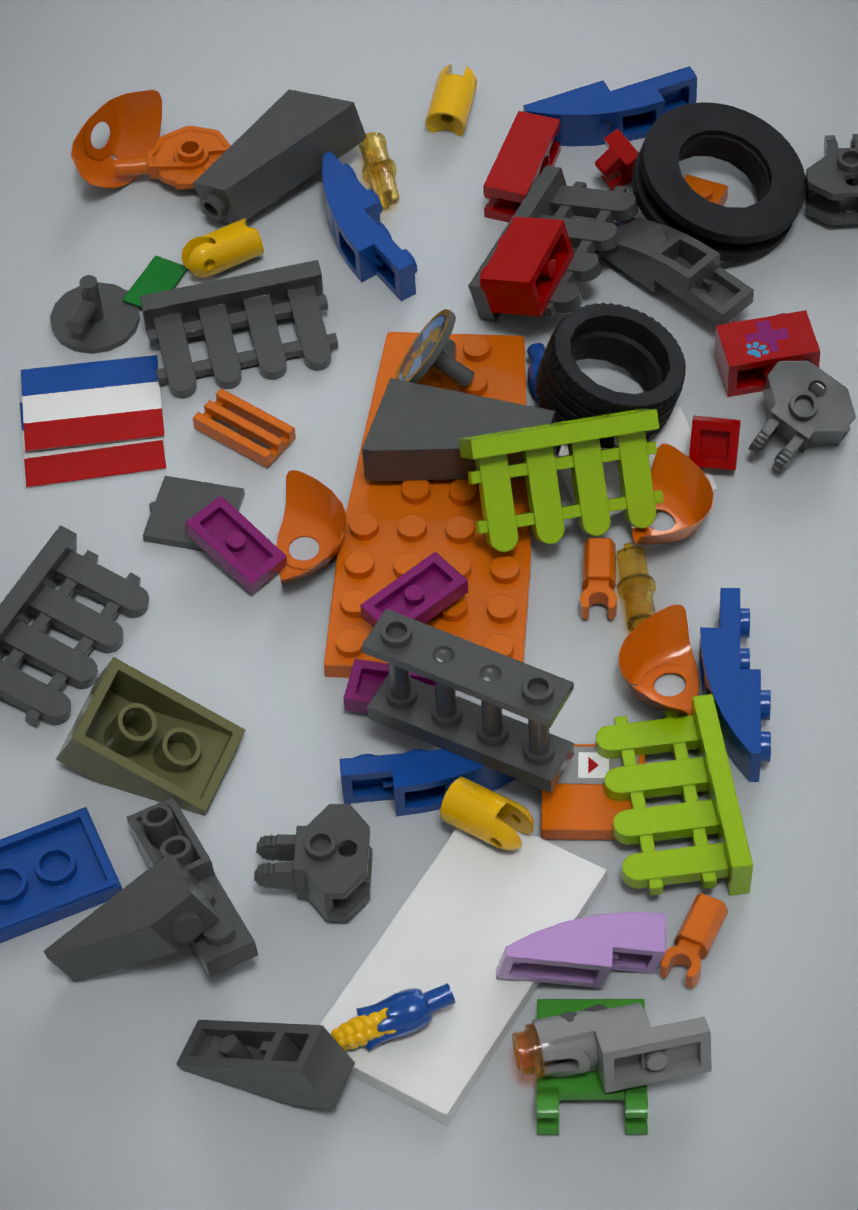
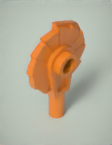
[115,126,231,191]

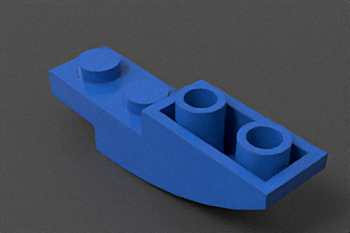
[523,66,697,147]
[322,151,418,302]
[699,588,771,782]
[339,748,515,817]

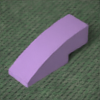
[496,912,666,988]

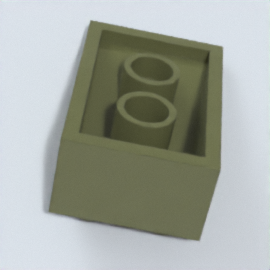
[55,657,245,815]

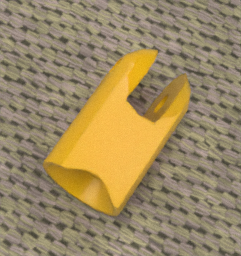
[425,64,477,136]
[181,218,264,278]
[440,777,534,851]

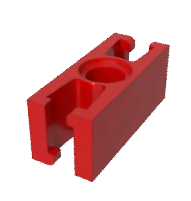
[483,111,561,223]

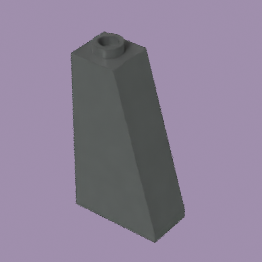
[193,89,367,224]
[362,378,561,481]

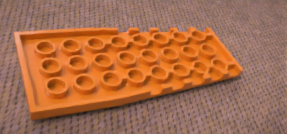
[324,332,531,678]

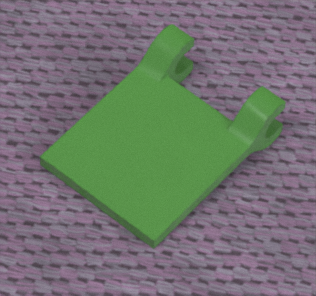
[537,999,648,1135]

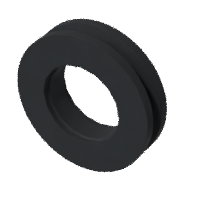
[631,102,806,262]

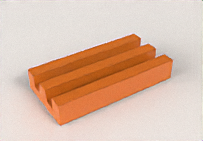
[193,388,296,468]

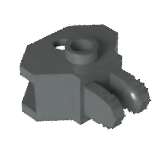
[804,134,858,226]
[748,361,856,473]
[254,804,373,921]

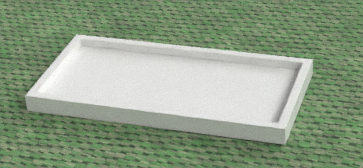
[320,821,607,1126]

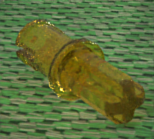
[359,132,399,210]
[616,542,656,632]

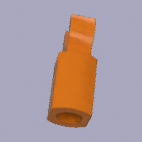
[580,538,617,620]
[660,893,728,989]

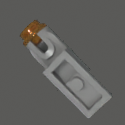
[512,1003,712,1093]

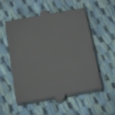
[143,476,245,552]

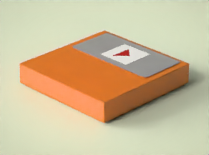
[541,744,645,840]

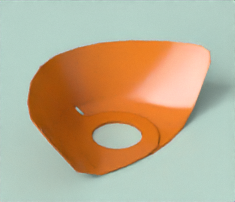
[71,90,162,188]
[631,444,714,545]
[276,470,347,584]
[619,604,699,716]

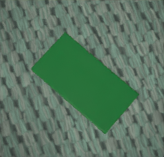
[122,255,188,307]

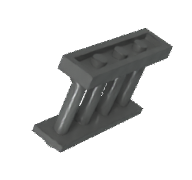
[361,609,574,793]

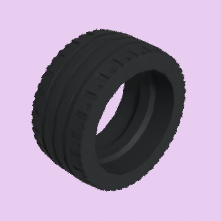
[536,303,686,449]

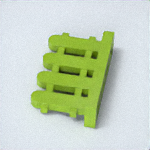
[458,409,664,552]
[595,694,753,896]

